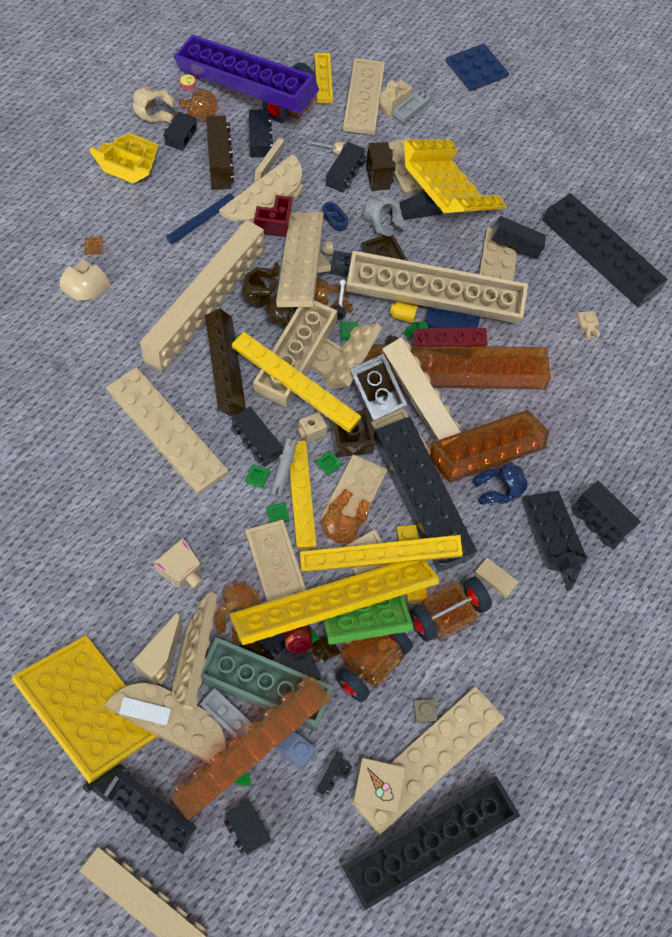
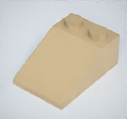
[133,613,183,686]

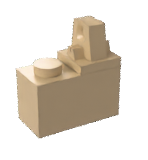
[379,80,413,118]

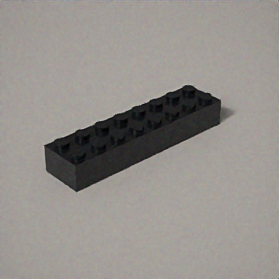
[543,193,668,308]
[374,416,477,572]
[340,776,520,912]

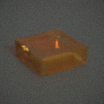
[85,237,103,255]

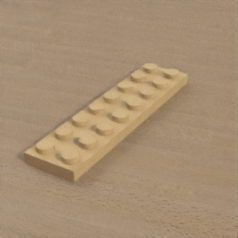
[276,212,324,307]
[106,367,228,495]
[350,686,505,836]

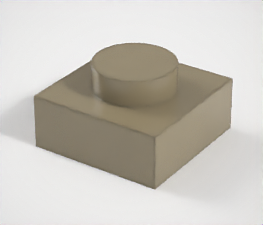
[413,699,437,723]

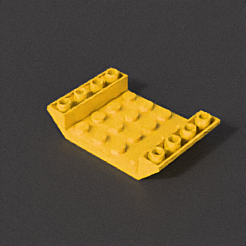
[404,139,507,213]

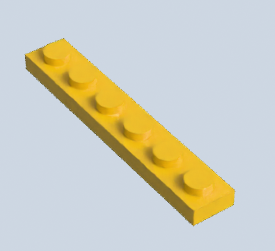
[289,441,317,550]

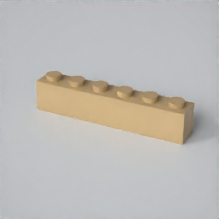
[381,337,461,447]
[79,847,207,937]

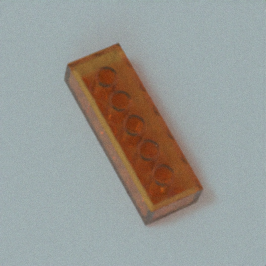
[430,410,549,483]

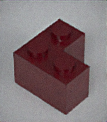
[254,195,293,237]

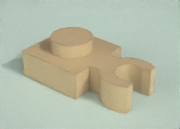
[577,311,600,340]

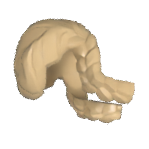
[133,86,176,123]

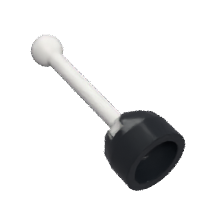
[333,279,347,320]

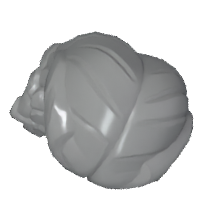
[363,194,408,236]

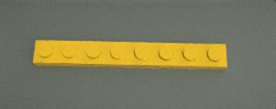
[232,332,361,433]
[300,535,463,573]

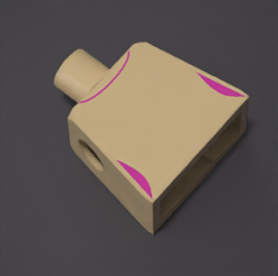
[153,538,203,589]

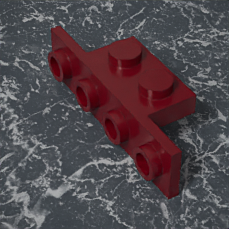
[414,328,488,347]

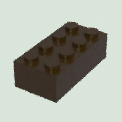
[206,115,234,190]

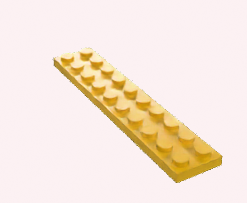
[229,561,439,645]

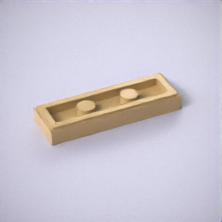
[254,138,284,182]

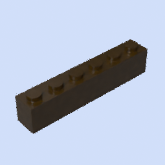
[205,308,246,417]

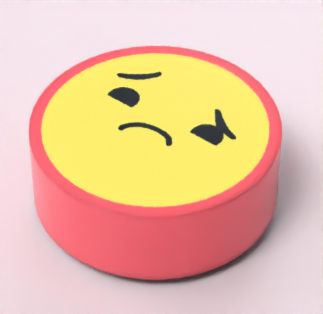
[180,74,196,90]

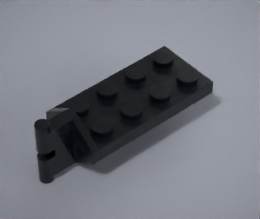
[522,491,587,591]
[82,763,197,855]

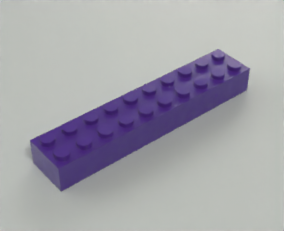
[173,34,319,114]

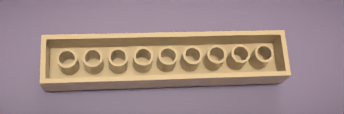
[140,220,265,372]
[345,251,528,324]

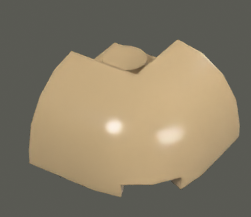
[59,259,111,301]

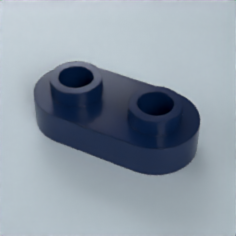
[322,202,349,231]

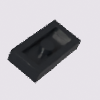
[315,752,352,799]

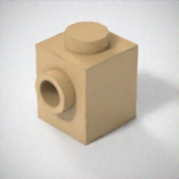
[297,412,327,444]

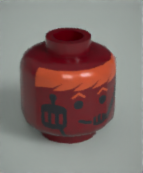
[284,625,313,654]

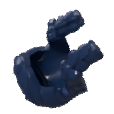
[472,462,528,505]

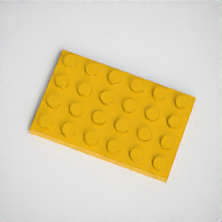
[12,635,158,784]

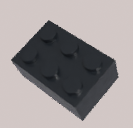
[572,480,641,550]

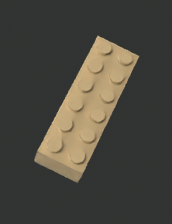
[253,300,337,408]

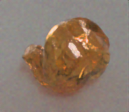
[174,88,217,121]
[314,278,353,313]
[321,489,371,543]
[215,582,260,643]

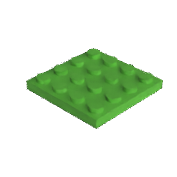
[316,585,413,645]

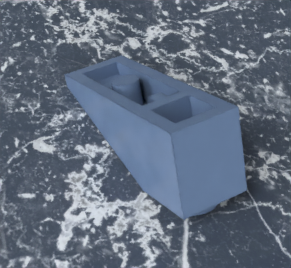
[255,712,316,771]

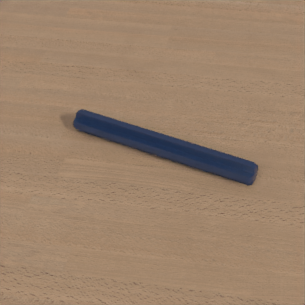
[166,193,234,244]

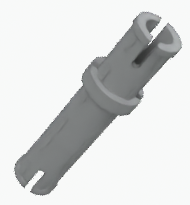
[270,438,298,497]

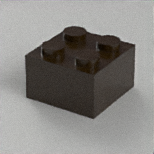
[366,142,396,191]
[330,410,375,457]

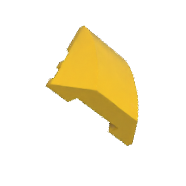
[89,133,159,184]

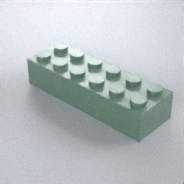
[201,637,334,732]

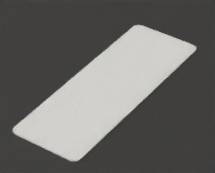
[119,697,171,725]

